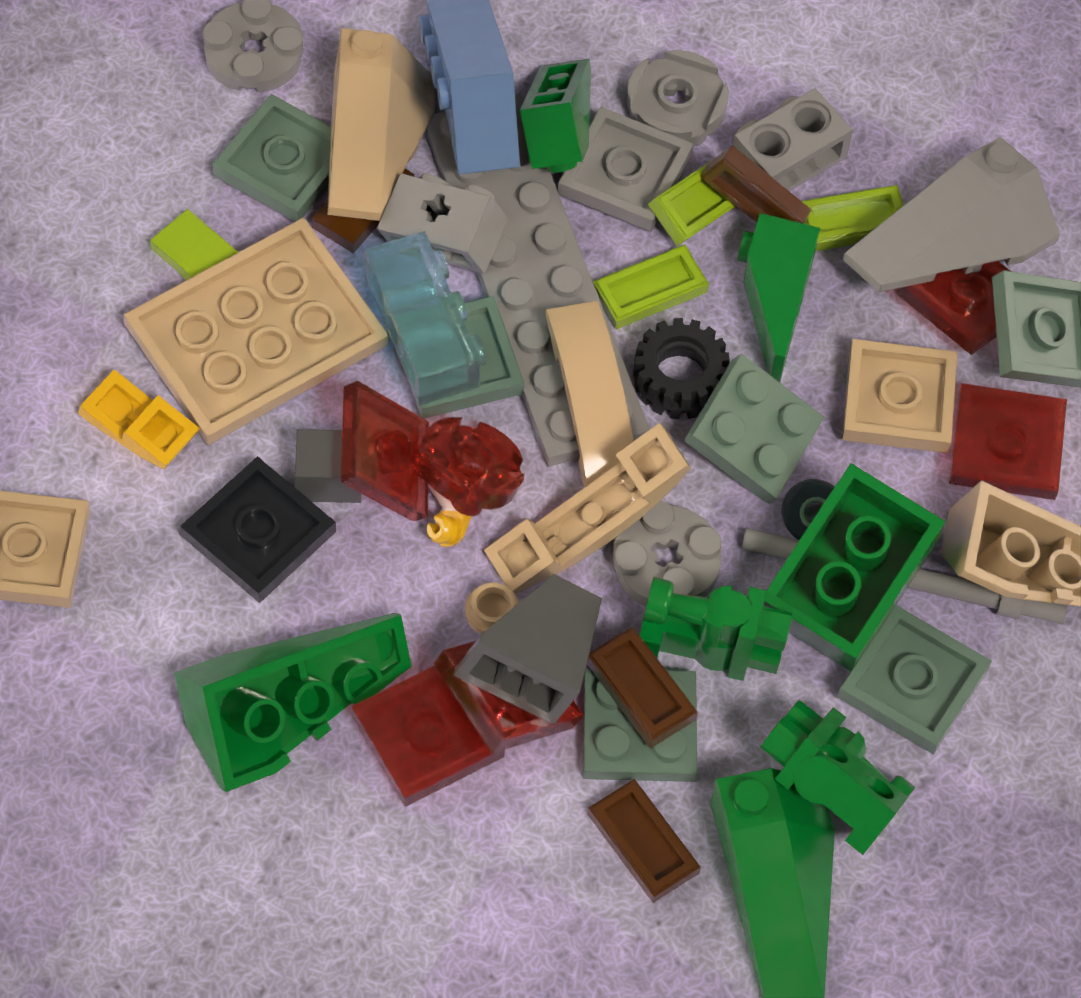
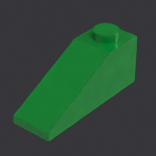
[520,58,591,173]
[737,213,820,382]

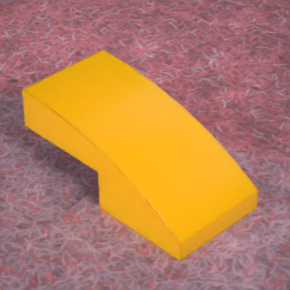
[78,369,200,470]

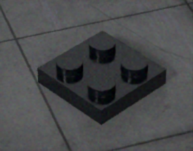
[180,456,336,603]

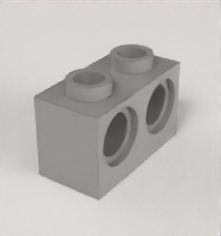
[733,88,853,191]

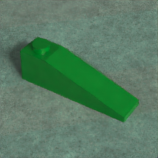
[174,613,412,792]
[710,768,835,998]

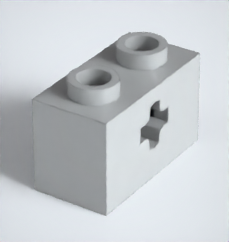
[377,173,508,274]

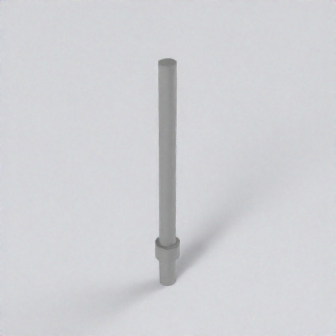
[742,528,1068,625]

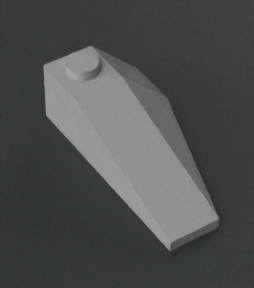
[843,137,1060,292]

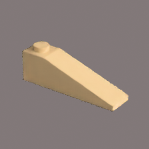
[327,28,435,221]
[940,481,1081,607]

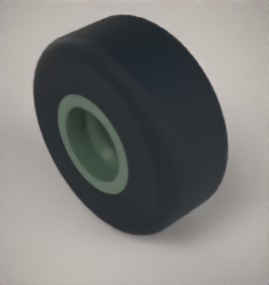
[781,479,835,540]

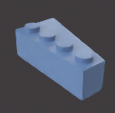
[419,0,520,175]

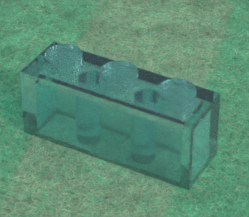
[365,231,486,406]

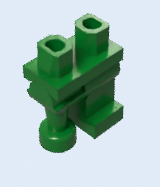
[640,577,793,681]
[760,700,915,855]

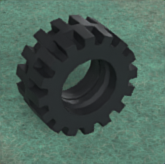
[633,318,730,419]

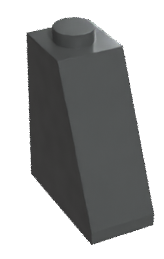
[454,574,602,724]

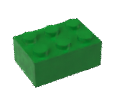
[763,463,946,671]

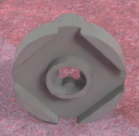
[203,0,304,92]
[627,50,729,146]
[612,501,722,606]

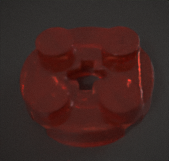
[413,417,525,516]

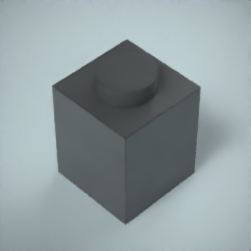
[295,429,373,503]

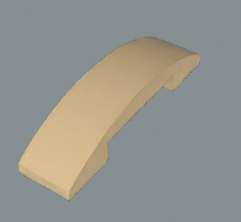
[545,301,634,488]
[484,423,691,594]

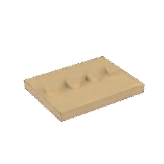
[123,217,389,445]

